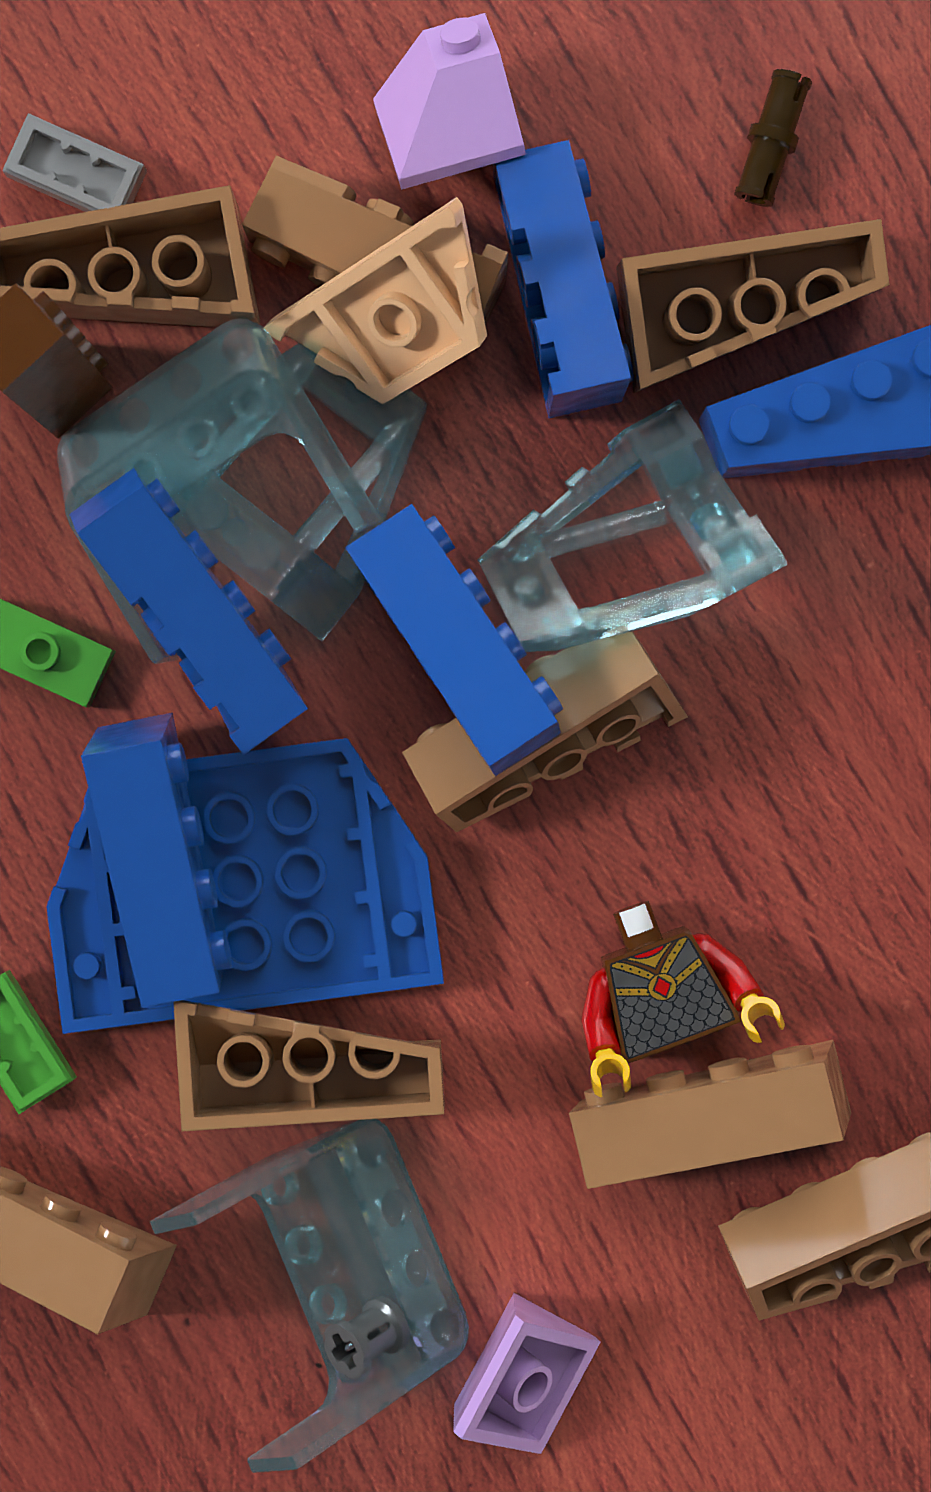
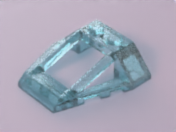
[136,343,428,641]
[477,399,788,652]

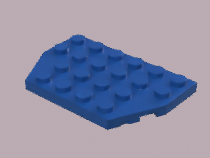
[46,738,444,1034]

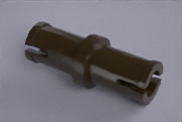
[734,69,812,207]

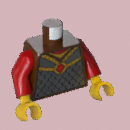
[581,901,785,1097]

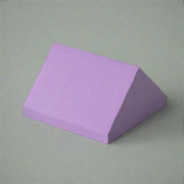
[453,1293,601,1454]

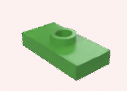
[0,599,116,708]
[0,970,77,1114]

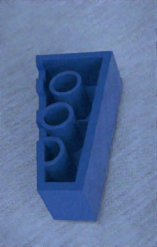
[493,140,634,419]
[698,325,931,479]
[69,468,308,755]
[345,504,563,776]
[81,712,232,1008]

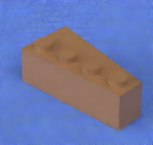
[616,219,890,393]

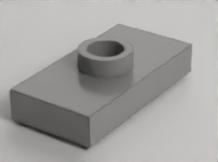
[2,113,147,212]

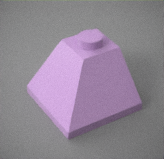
[373,13,526,190]

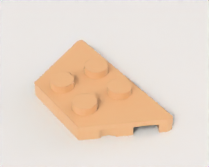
[264,197,487,404]

